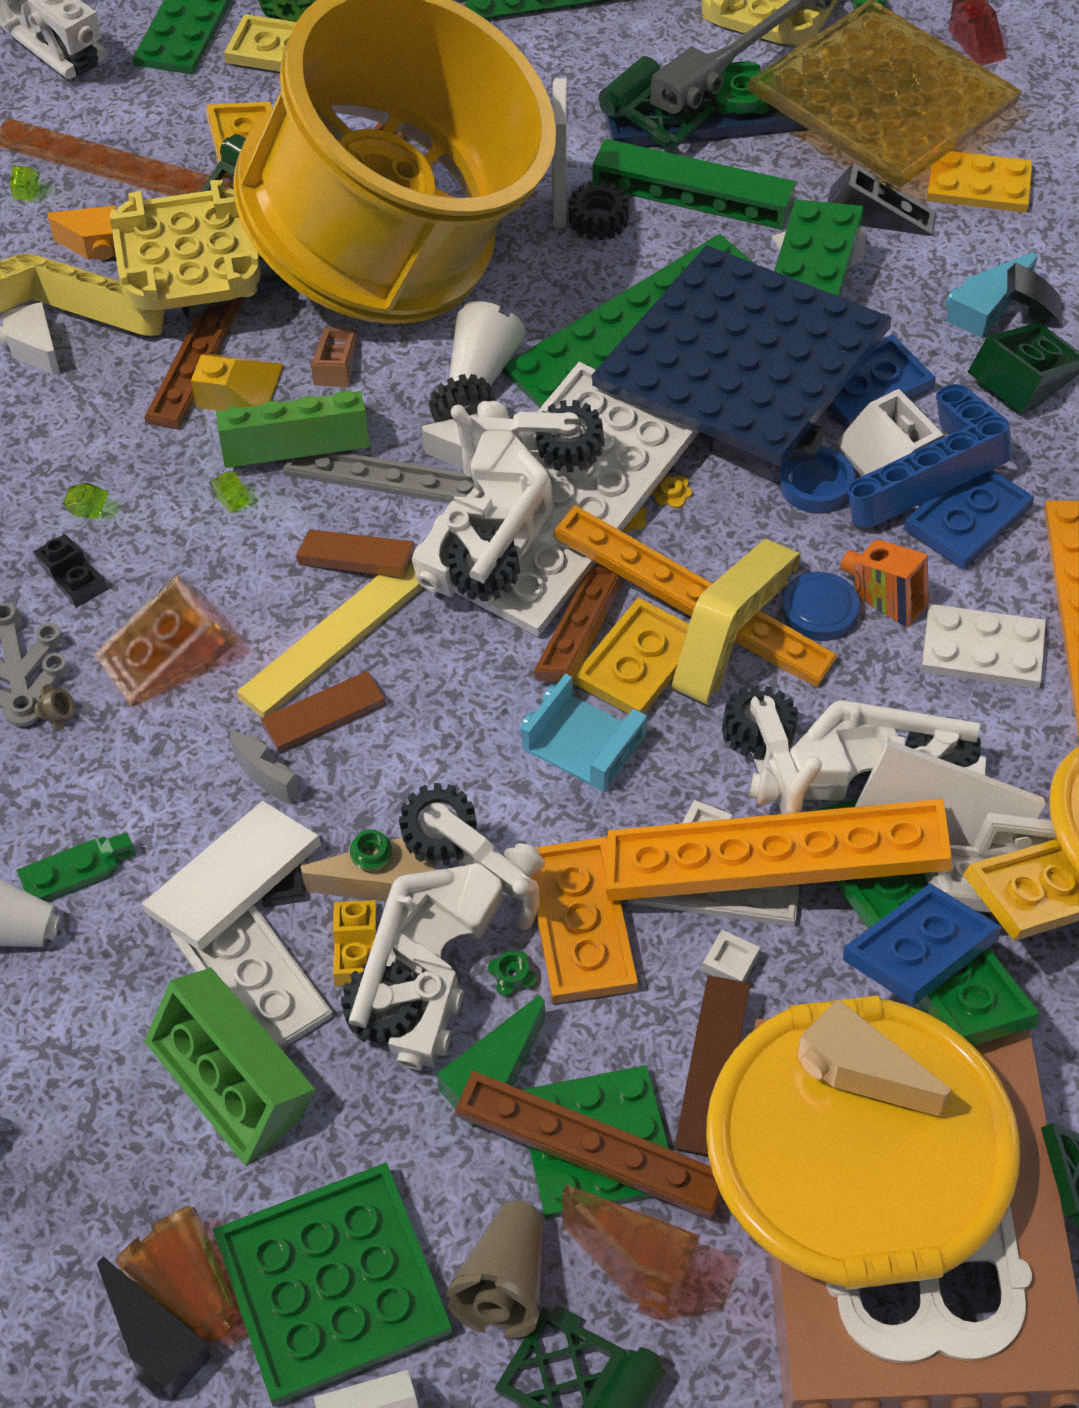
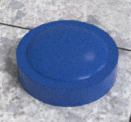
[779,447,855,513]
[781,572,860,641]

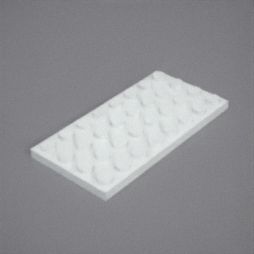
[412,362,699,637]

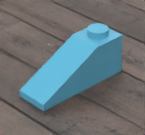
[945,252,1038,338]

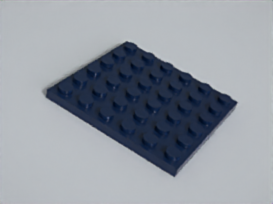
[591,245,891,466]

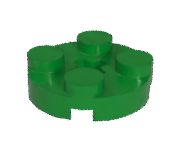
[710,61,775,115]

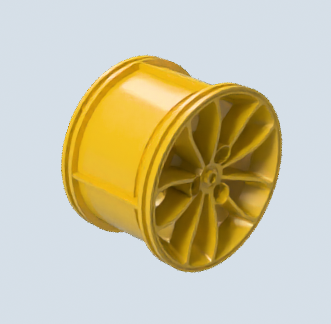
[233,0,556,324]

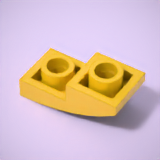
[333,900,377,986]

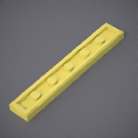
[237,561,424,718]

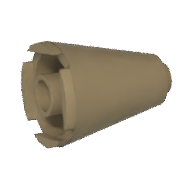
[446,1200,544,1339]

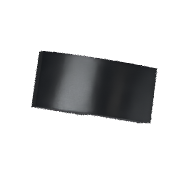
[1007,262,1062,328]
[33,534,108,608]

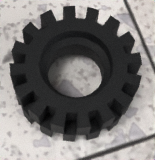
[569,181,629,241]
[429,374,496,423]

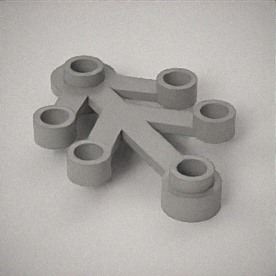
[0,603,68,727]

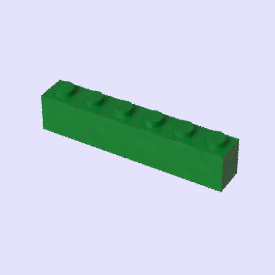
[592,139,796,230]

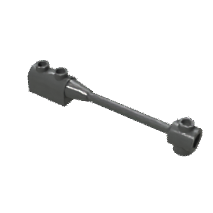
[650,0,833,114]

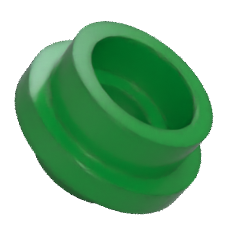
[350,829,392,871]

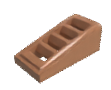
[311,328,359,388]

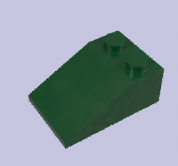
[967,322,1079,413]

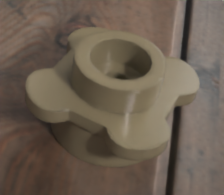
[35,684,75,730]

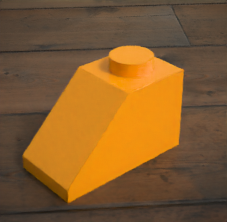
[48,205,116,260]

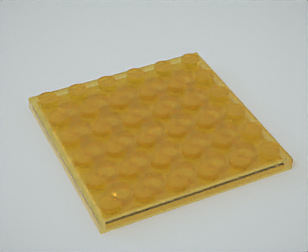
[748,0,1022,188]

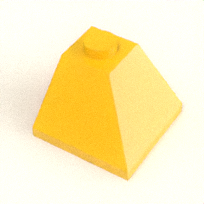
[191,354,284,411]

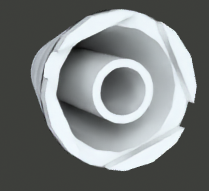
[449,301,526,386]
[0,879,60,947]

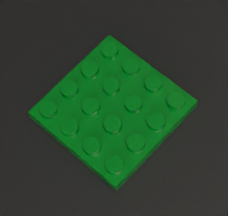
[212,1162,453,1407]

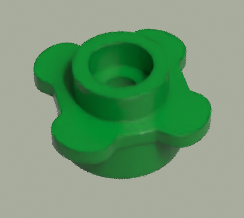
[488,951,537,997]

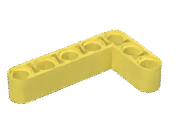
[0,254,165,336]
[672,538,801,705]

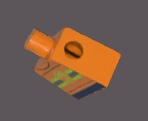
[840,539,929,627]

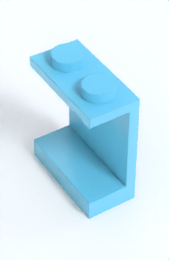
[520,673,647,792]

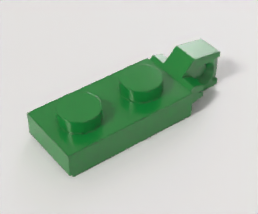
[16,832,136,902]

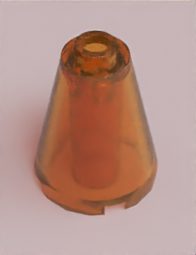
[115,1205,239,1344]

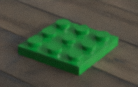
[522,1065,669,1220]

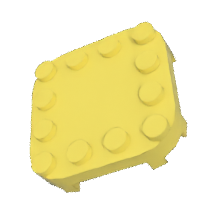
[701,0,839,47]
[110,180,261,313]

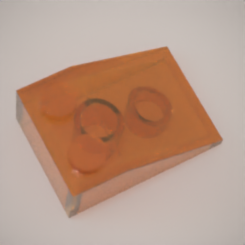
[94,574,238,707]
[562,1185,700,1320]

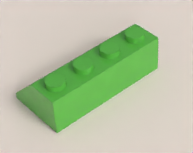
[216,391,370,468]
[144,967,316,1166]

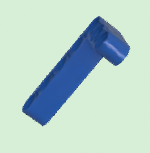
[847,384,1013,528]

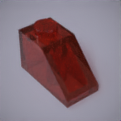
[948,0,1006,67]

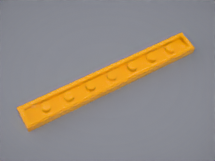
[553,505,838,687]

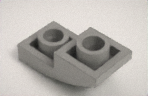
[230,731,298,805]

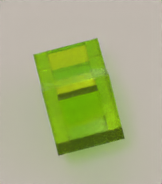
[9,165,40,202]
[209,471,250,513]
[62,482,109,519]

